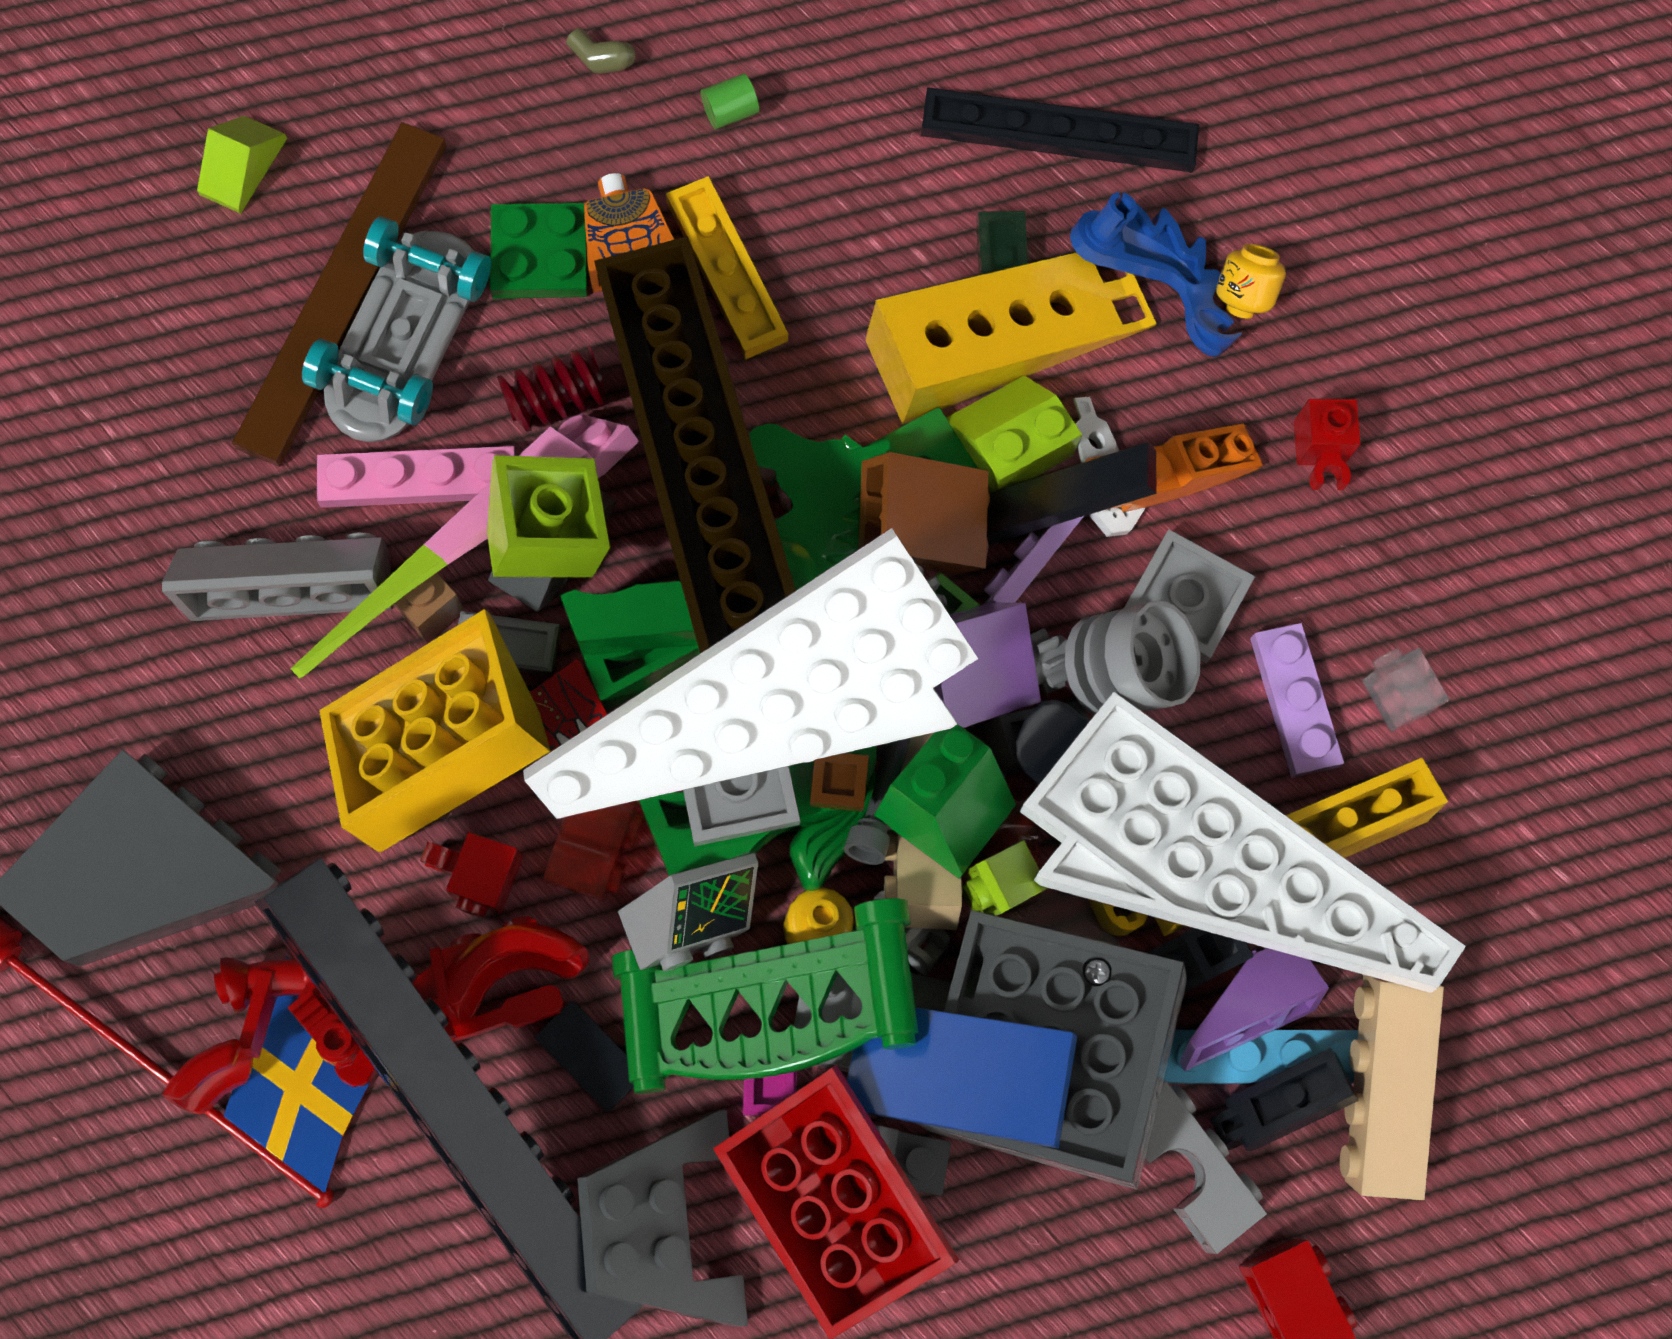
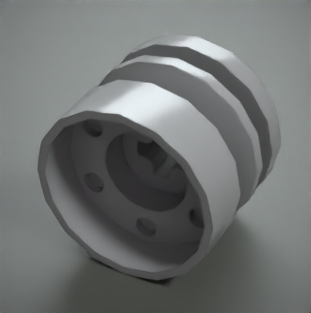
[1065,600,1200,715]

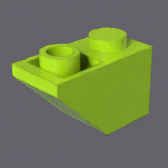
[962,840,1048,916]

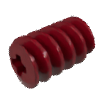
[497,345,606,432]

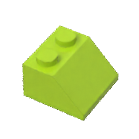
[946,376,1082,493]
[487,455,610,577]

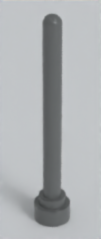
[844,738,911,865]

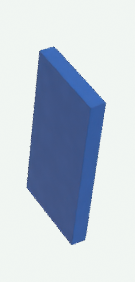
[847,1007,1077,1149]

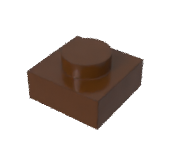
[810,753,869,812]

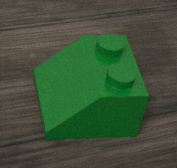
[874,724,1016,879]

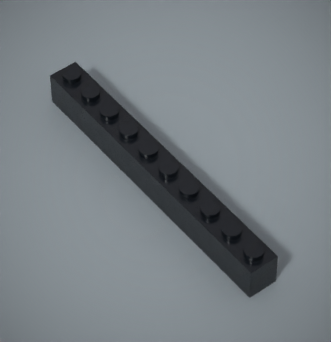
[254,858,643,1339]

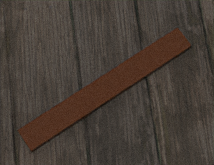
[232,122,447,467]

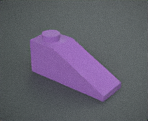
[1179,946,1329,1071]

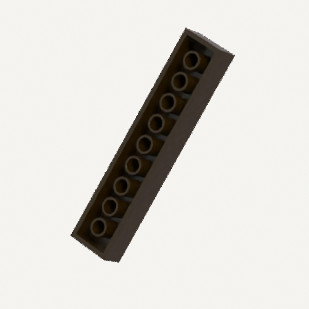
[594,236,796,654]

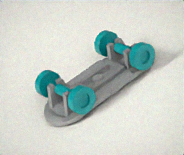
[302,216,491,443]

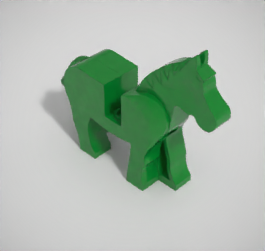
[560,424,891,891]

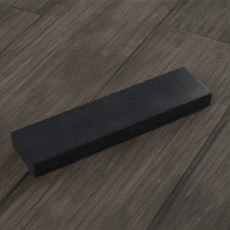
[987,442,1157,545]

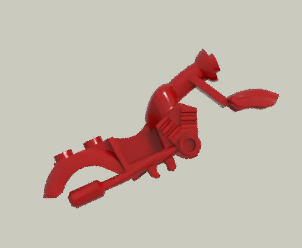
[162,916,589,1114]

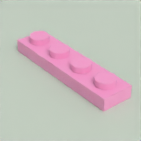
[317,446,516,508]

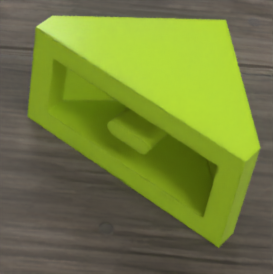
[197,116,287,214]

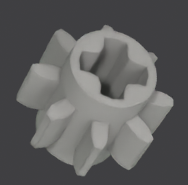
[1030,628,1068,695]

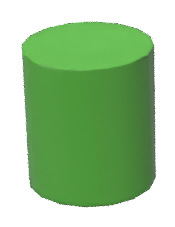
[700,73,759,130]

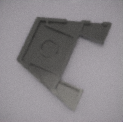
[577,1110,748,1327]

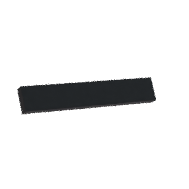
[921,87,1199,173]

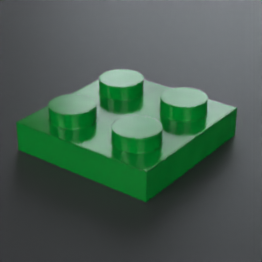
[490,203,588,299]

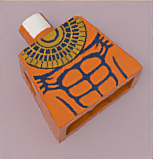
[584,173,674,293]

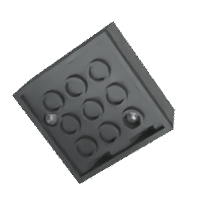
[917,910,1187,1190]

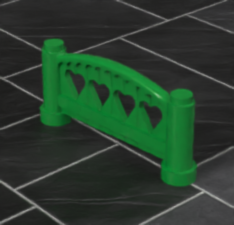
[612,898,919,1094]

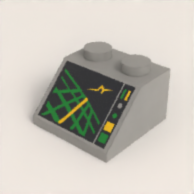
[618,853,758,972]

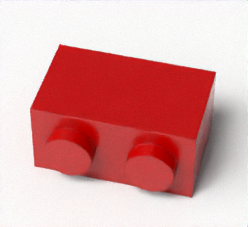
[1238,1239,1357,1339]

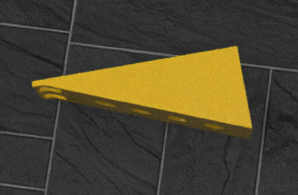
[865,253,1156,425]

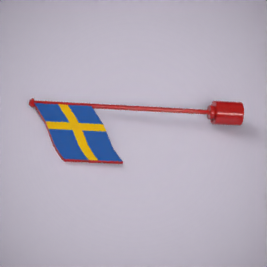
[0,917,372,1208]

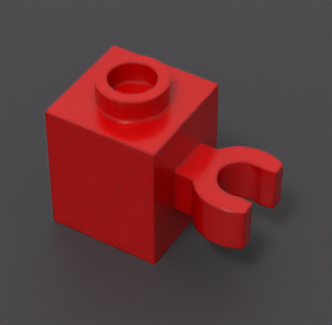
[1294,399,1361,490]
[420,832,523,918]

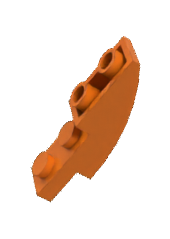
[1085,424,1263,513]

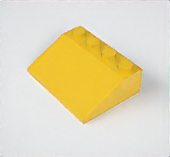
[319,609,551,853]

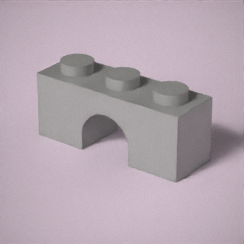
[1144,1081,1267,1254]

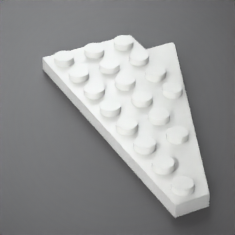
[523,528,978,819]
[1020,692,1466,993]

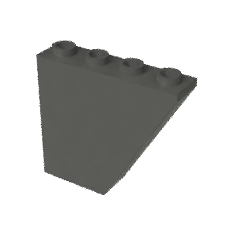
[0,749,281,967]

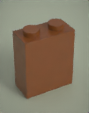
[858,452,990,575]

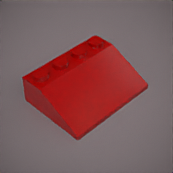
[713,1065,959,1339]

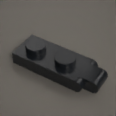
[1210,1048,1359,1151]

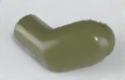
[566,28,636,74]

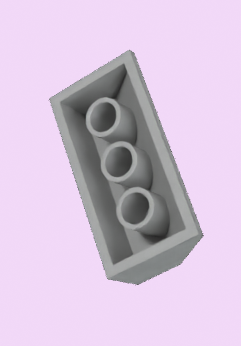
[162,533,391,621]

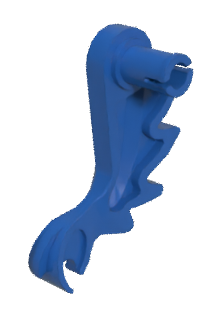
[1070,192,1242,357]

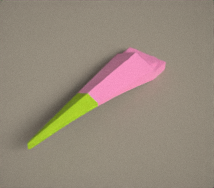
[291,414,639,679]

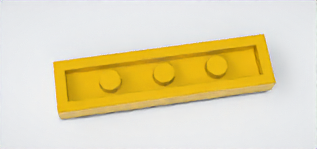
[666,176,788,360]

